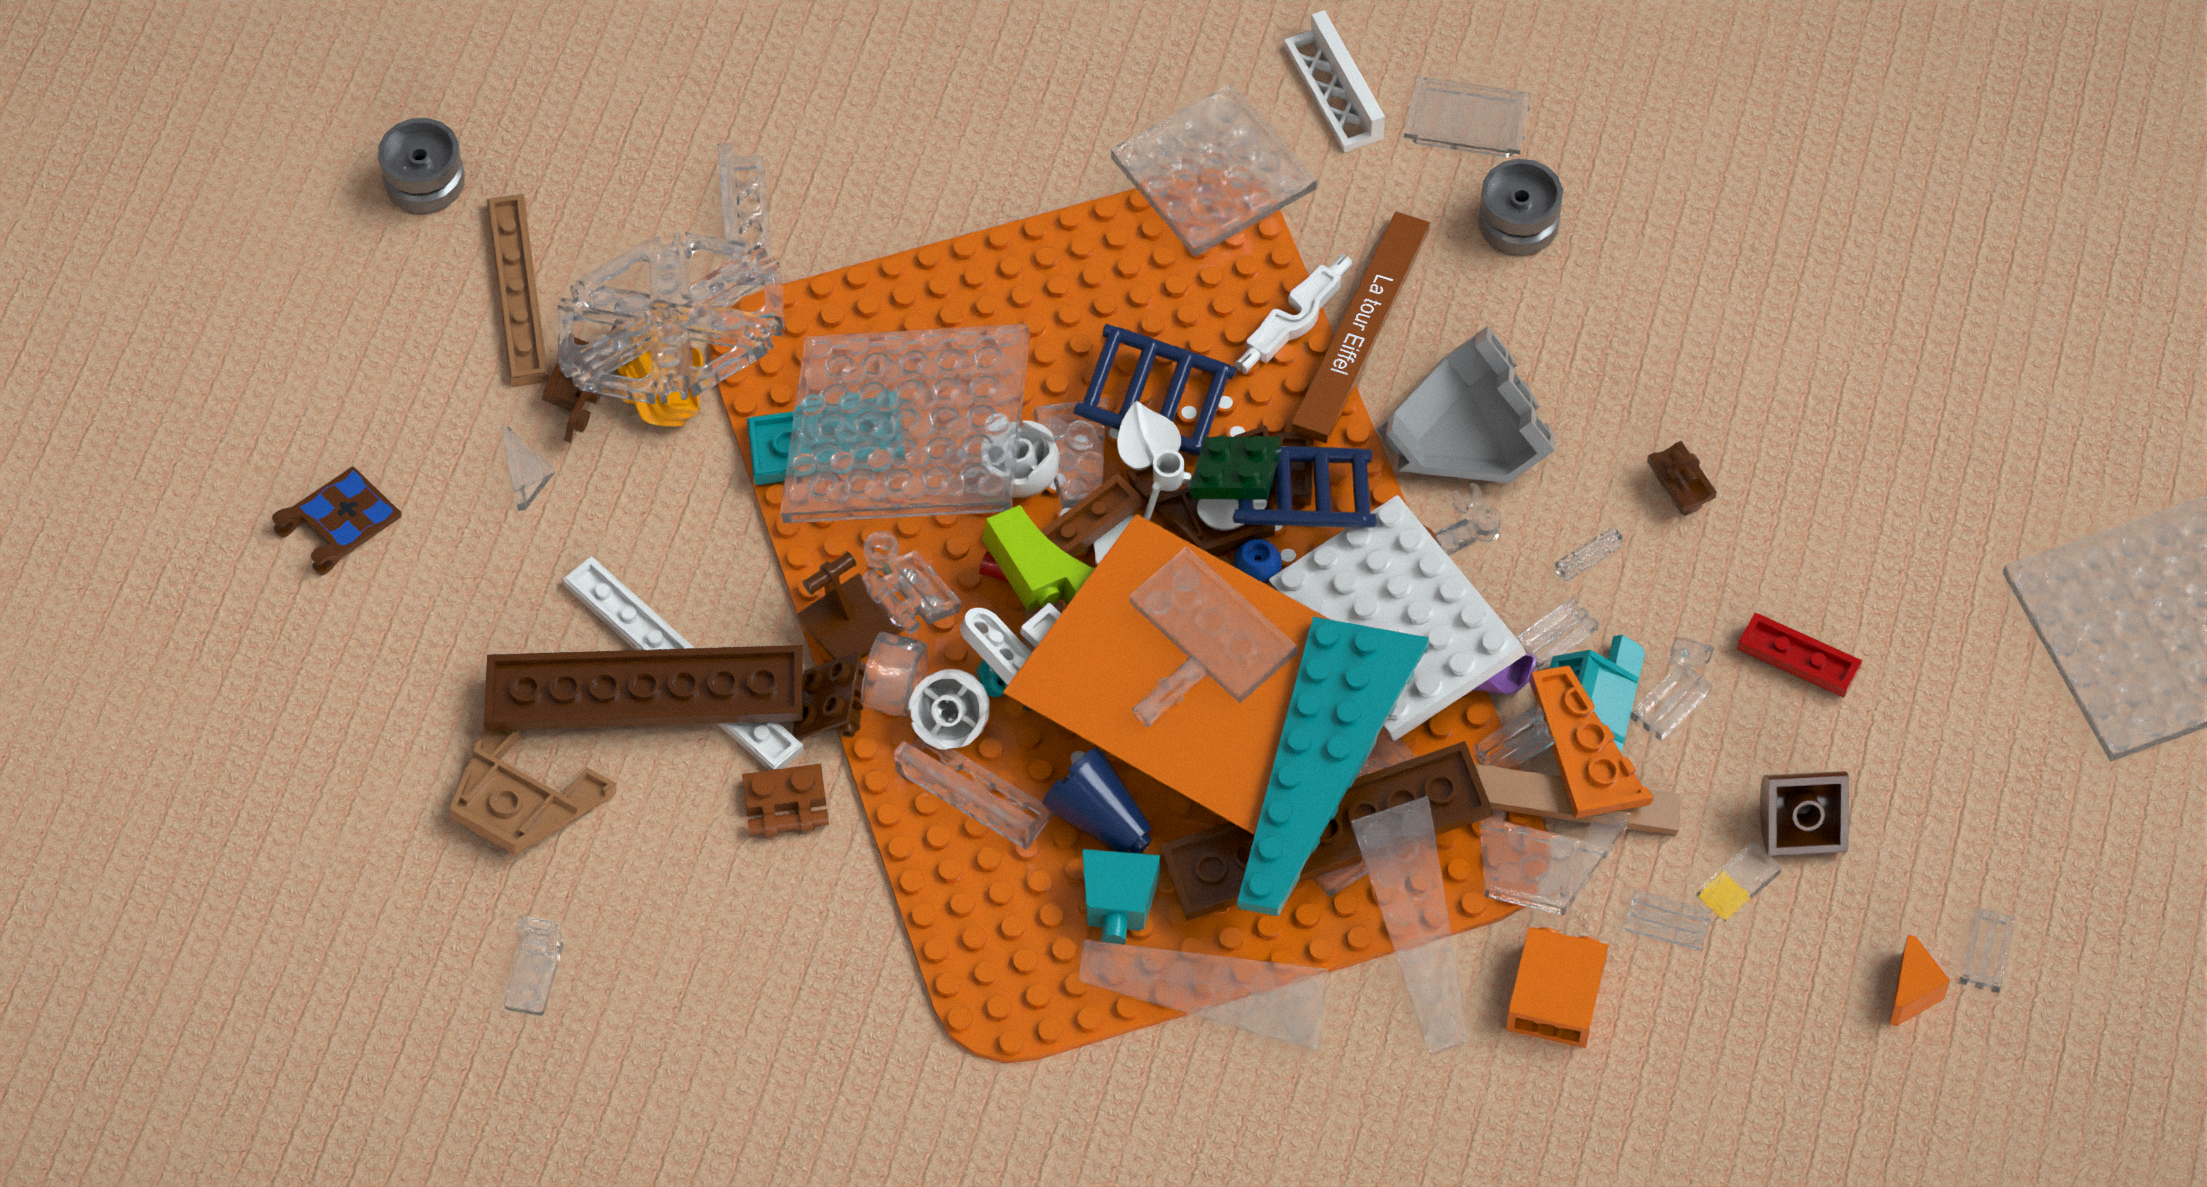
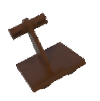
[796,551,906,660]

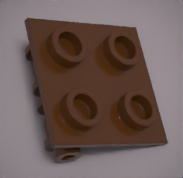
[792,652,869,740]

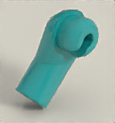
[976,659,1008,697]

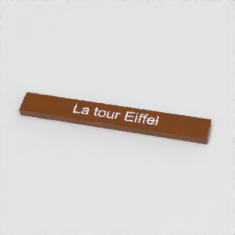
[1291,211,1430,444]

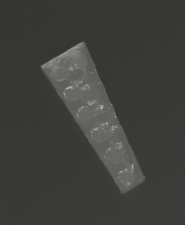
[1351,796,1469,1055]
[1079,940,1328,1051]

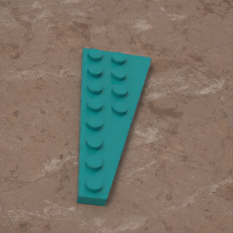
[1237,617,1429,916]

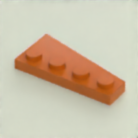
[1529,665,1654,819]

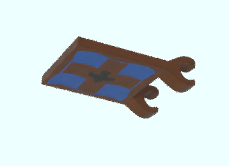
[272,466,402,575]

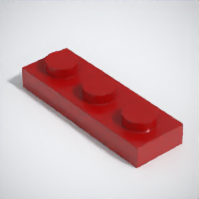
[1737,612,1862,698]

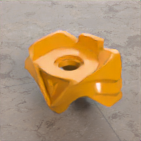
[615,325,703,427]

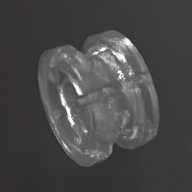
[864,531,899,571]

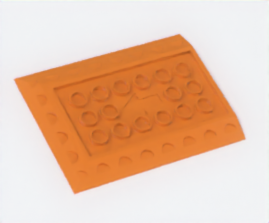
[1003,514,1331,835]

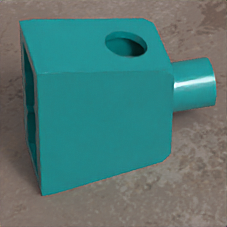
[1083,849,1160,946]

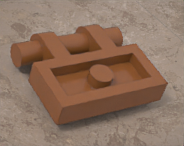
[742,763,829,837]

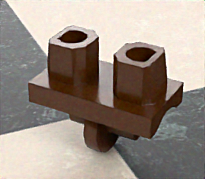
[1647,441,1717,515]

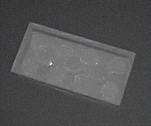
[1129,546,1298,703]

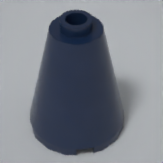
[1042,747,1152,854]

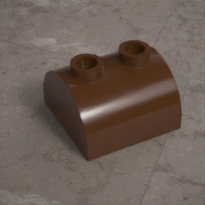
[1760,771,1849,856]

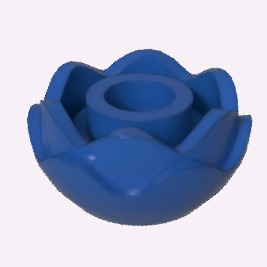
[1234,538,1282,583]

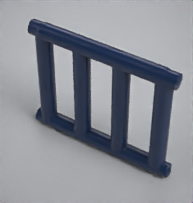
[1073,324,1237,456]
[1233,446,1377,528]

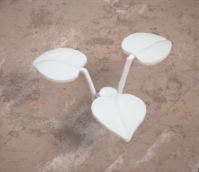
[1094,401,1267,565]

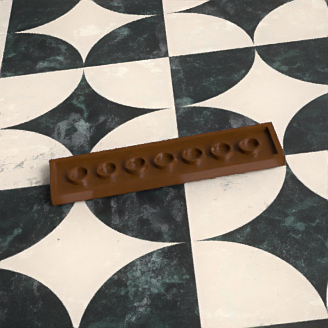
[484,645,803,731]
[1160,741,1493,921]

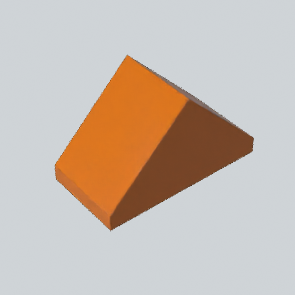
[1890,935,1950,1026]

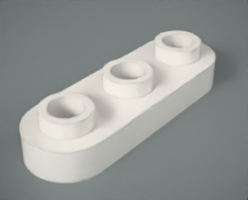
[960,608,1032,685]

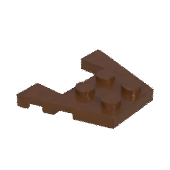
[1127,425,1275,555]

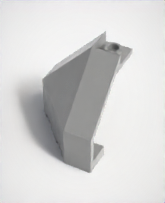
[1376,326,1556,483]

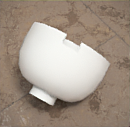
[981,421,1060,498]
[909,669,990,750]

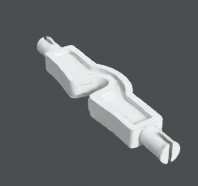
[1235,254,1353,374]

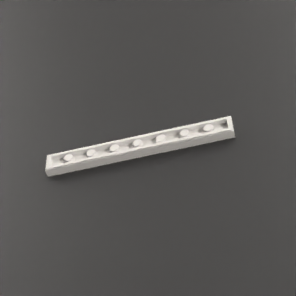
[563,556,804,770]

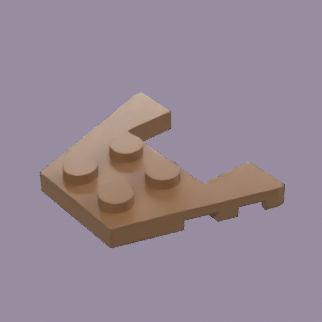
[449,724,616,855]

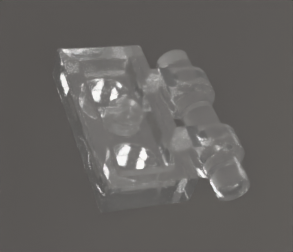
[861,550,962,634]

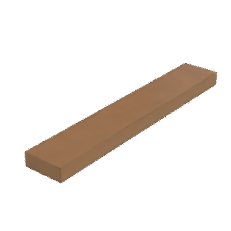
[487,194,549,387]
[1475,764,1680,836]

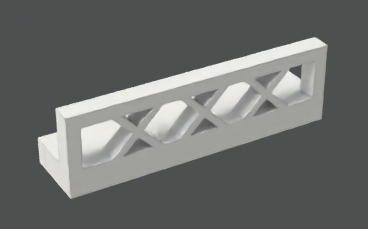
[1284,10,1385,153]

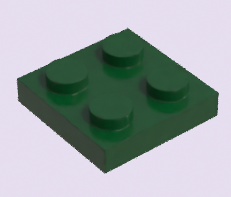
[1189,436,1282,500]

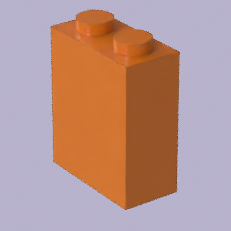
[1506,927,1609,1048]

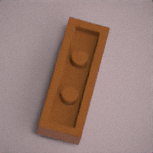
[1041,473,1144,558]

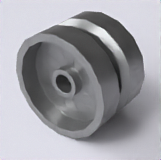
[378,118,465,213]
[1478,159,1563,255]

